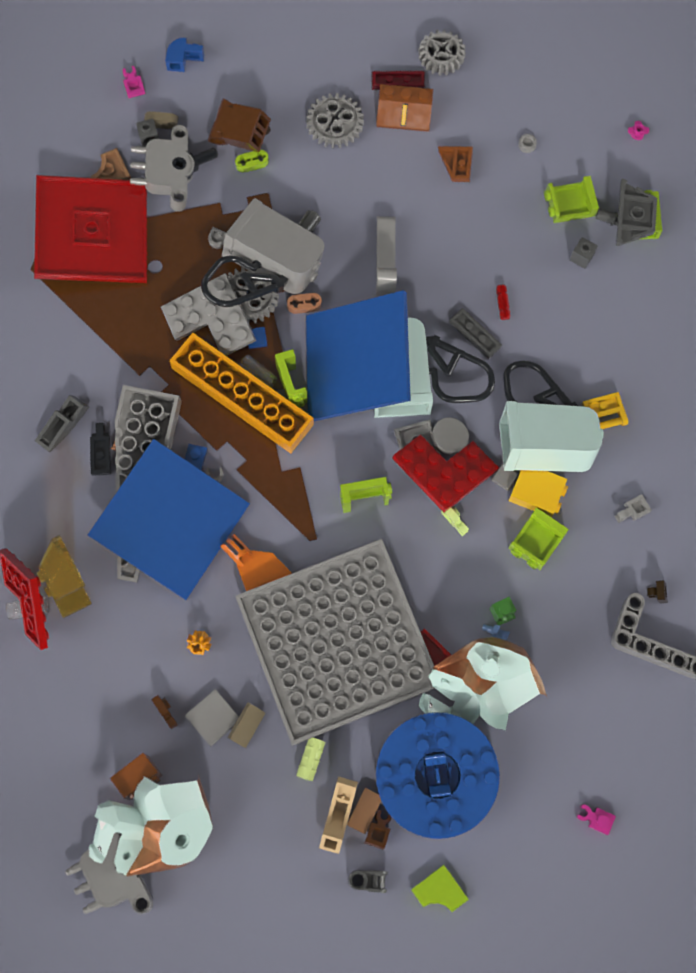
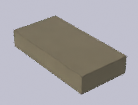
[227,702,265,748]

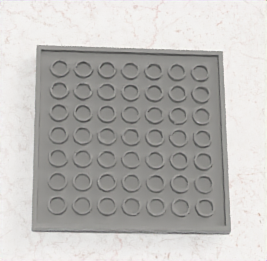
[235,539,435,746]

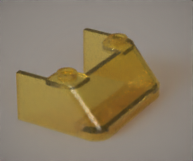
[36,535,92,618]

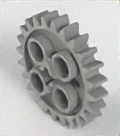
[306,93,364,149]
[228,267,279,324]

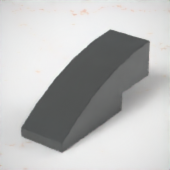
[35,395,89,452]

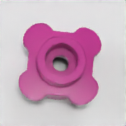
[628,121,649,140]

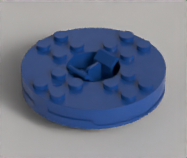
[376,713,500,839]

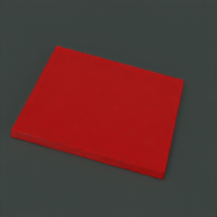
[34,175,147,283]

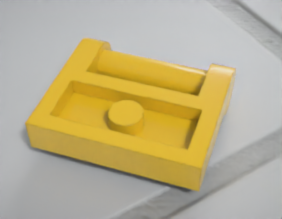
[582,392,628,429]

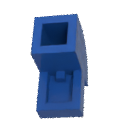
[165,38,205,72]

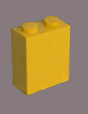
[509,470,568,518]

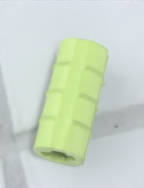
[296,737,326,781]

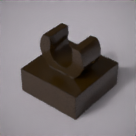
[647,580,668,604]

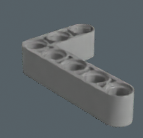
[376,216,397,297]
[611,593,696,679]

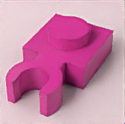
[122,66,145,99]
[577,805,616,835]

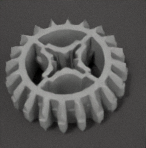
[418,29,466,76]

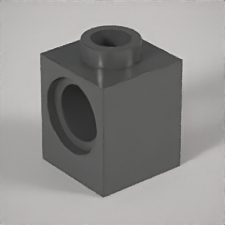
[136,119,159,146]
[570,237,598,269]

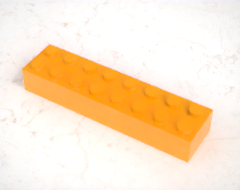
[170,333,314,454]

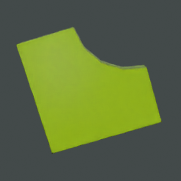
[411,865,469,912]

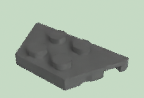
[616,179,657,246]

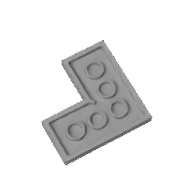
[161,273,256,356]

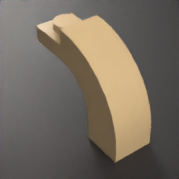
[319,776,358,854]

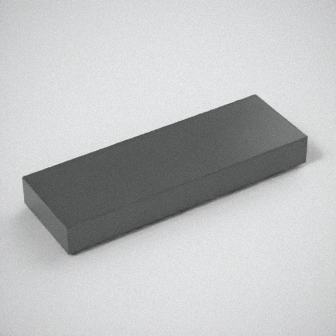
[449,308,502,359]

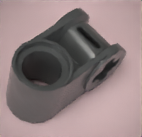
[348,870,388,893]

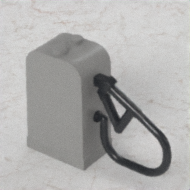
[201,198,325,307]

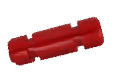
[496,284,511,320]

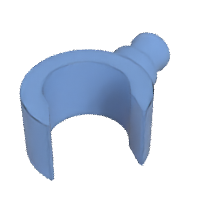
[482,624,510,641]

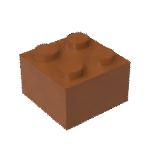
[110,753,162,801]

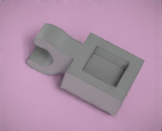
[615,494,652,523]

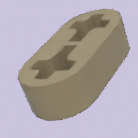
[144,111,178,129]

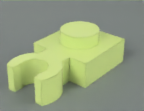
[441,506,469,537]

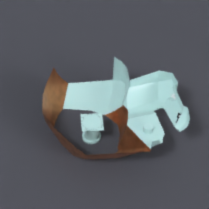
[419,637,548,731]
[89,775,213,876]

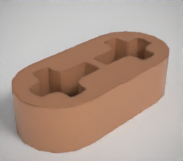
[287,293,322,314]

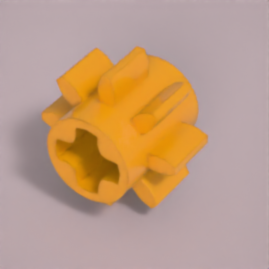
[186,630,212,655]

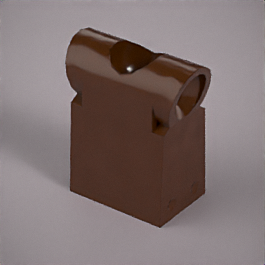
[208,98,271,152]

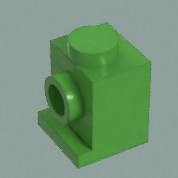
[489,597,517,626]

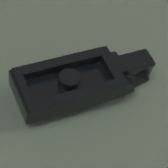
[90,423,111,476]

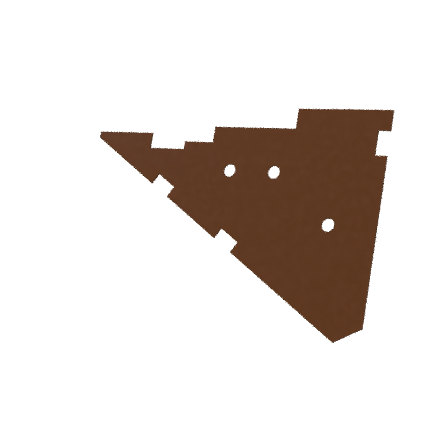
[30,193,317,541]

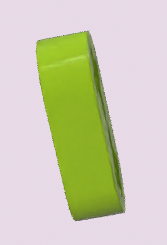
[235,150,269,173]

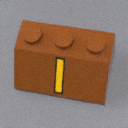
[376,84,433,132]

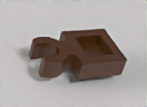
[151,695,178,730]
[364,810,392,850]

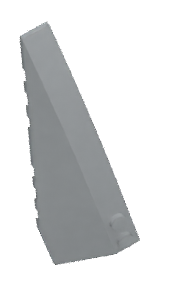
[115,385,182,583]

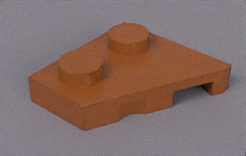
[438,146,473,182]

